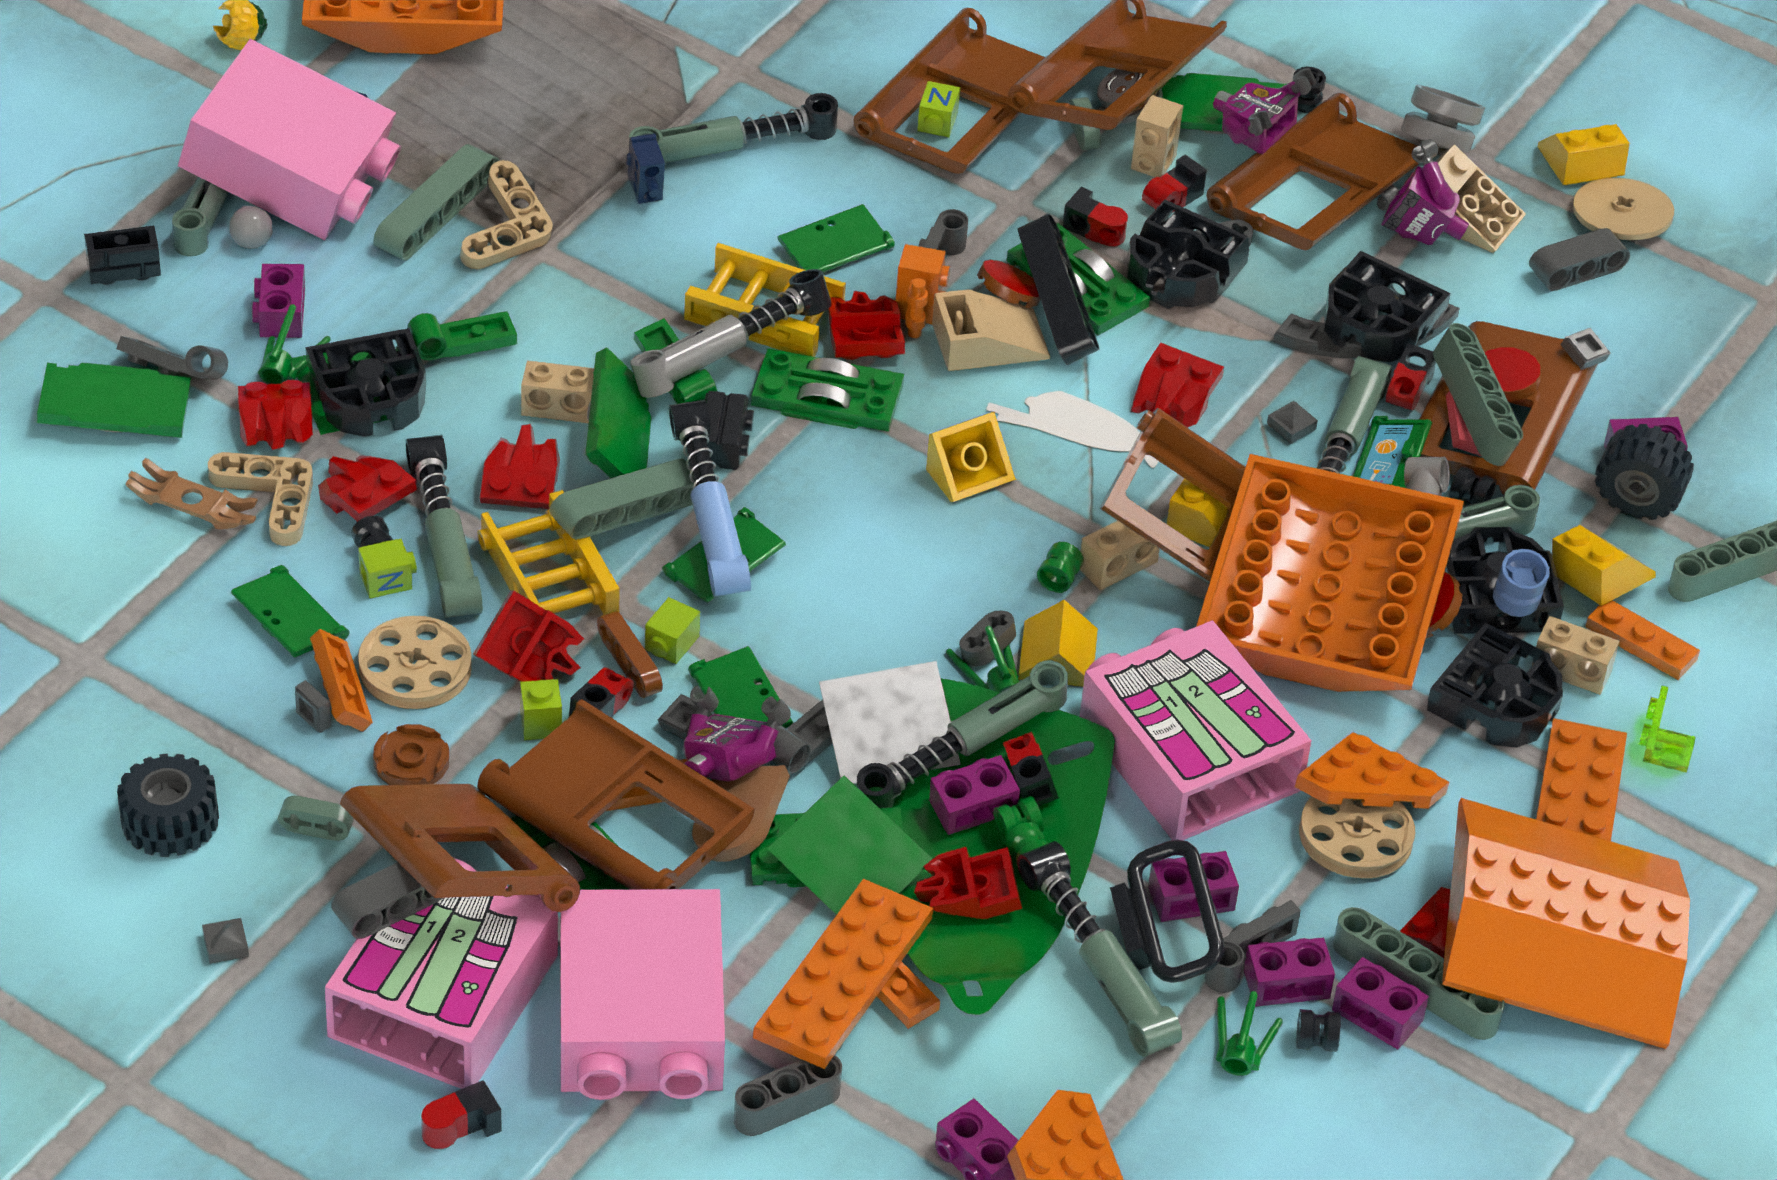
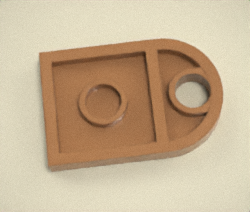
[692,765,790,862]

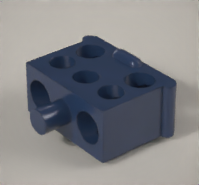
[626,133,665,204]

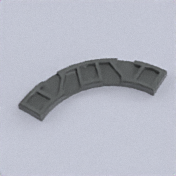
[1273,295,1460,358]

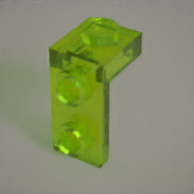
[1639,685,1696,773]

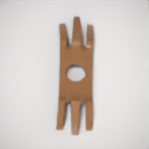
[126,458,258,529]

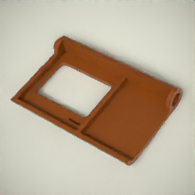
[1008,0,1227,130]
[853,7,1045,174]
[1206,93,1420,251]
[1419,321,1598,495]
[1100,408,1246,582]
[477,699,755,890]
[340,784,580,912]

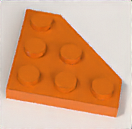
[1294,732,1450,809]
[1007,1090,1124,1180]

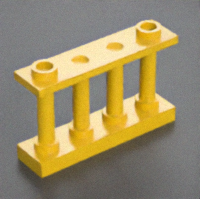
[684,243,846,357]
[477,490,620,615]

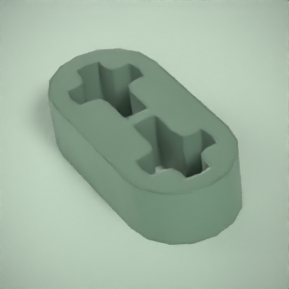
[1069,97,1101,150]
[278,796,354,841]

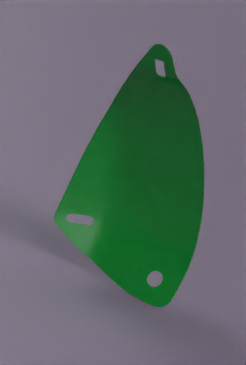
[869,678,1114,1015]

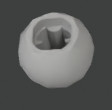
[229,206,272,249]

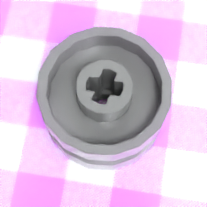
[1401,85,1485,153]

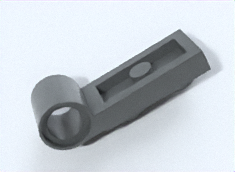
[918,209,969,255]
[116,336,228,380]
[771,699,832,774]
[1205,900,1301,993]

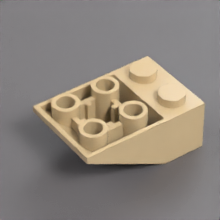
[1435,144,1526,253]
[932,289,1050,371]

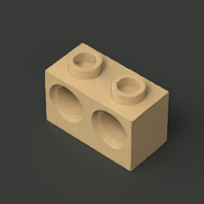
[1131,95,1183,177]
[521,360,594,423]
[1080,521,1160,591]
[1532,616,1619,695]

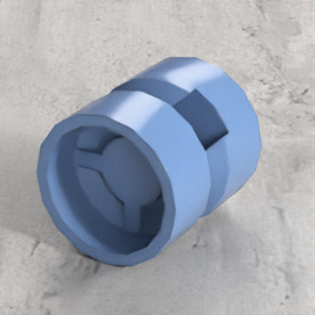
[1493,549,1549,617]

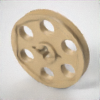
[358,616,472,709]
[1299,797,1415,878]

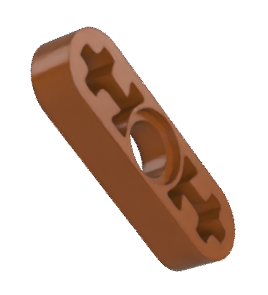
[597,611,663,698]

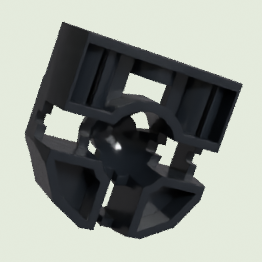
[1127,199,1249,309]
[1324,251,1451,362]
[305,328,426,437]
[1445,527,1564,634]
[1427,622,1563,748]

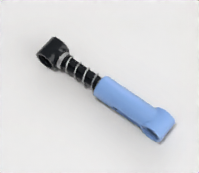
[669,400,751,597]

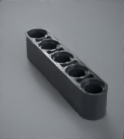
[1017,213,1100,365]

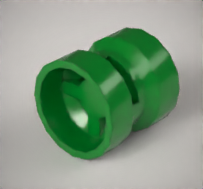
[1037,542,1084,593]
[993,796,1044,843]
[1005,822,1048,865]

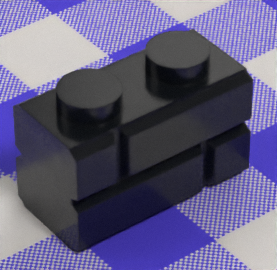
[84,225,161,285]
[705,391,754,470]

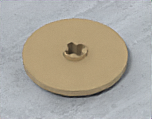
[1573,178,1674,240]

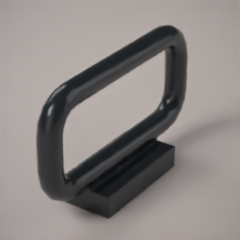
[1110,839,1225,983]

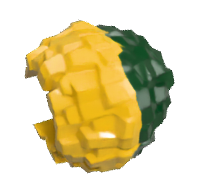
[213,0,268,50]

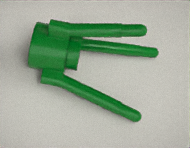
[258,304,331,384]
[946,626,1020,693]
[1216,991,1283,1076]

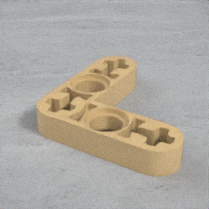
[460,160,553,269]
[208,452,313,546]

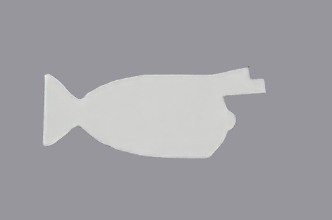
[986,391,1159,468]

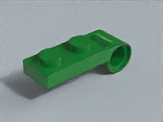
[407,311,517,360]
[633,318,717,404]

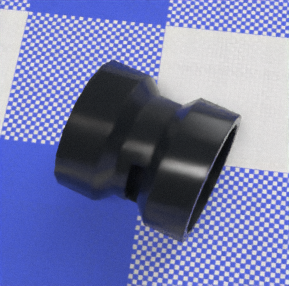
[1292,66,1326,113]
[1449,466,1497,505]
[351,516,394,548]
[1296,1009,1341,1052]

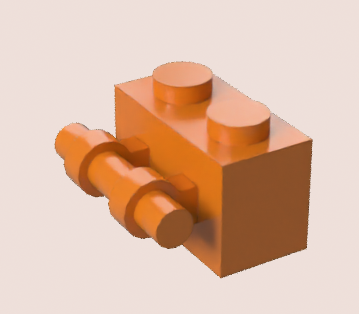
[896,244,950,338]

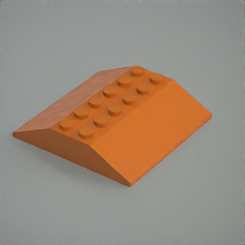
[302,0,504,55]
[1196,454,1464,692]
[1442,798,1690,1049]

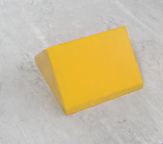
[926,412,1016,502]
[1018,600,1098,687]

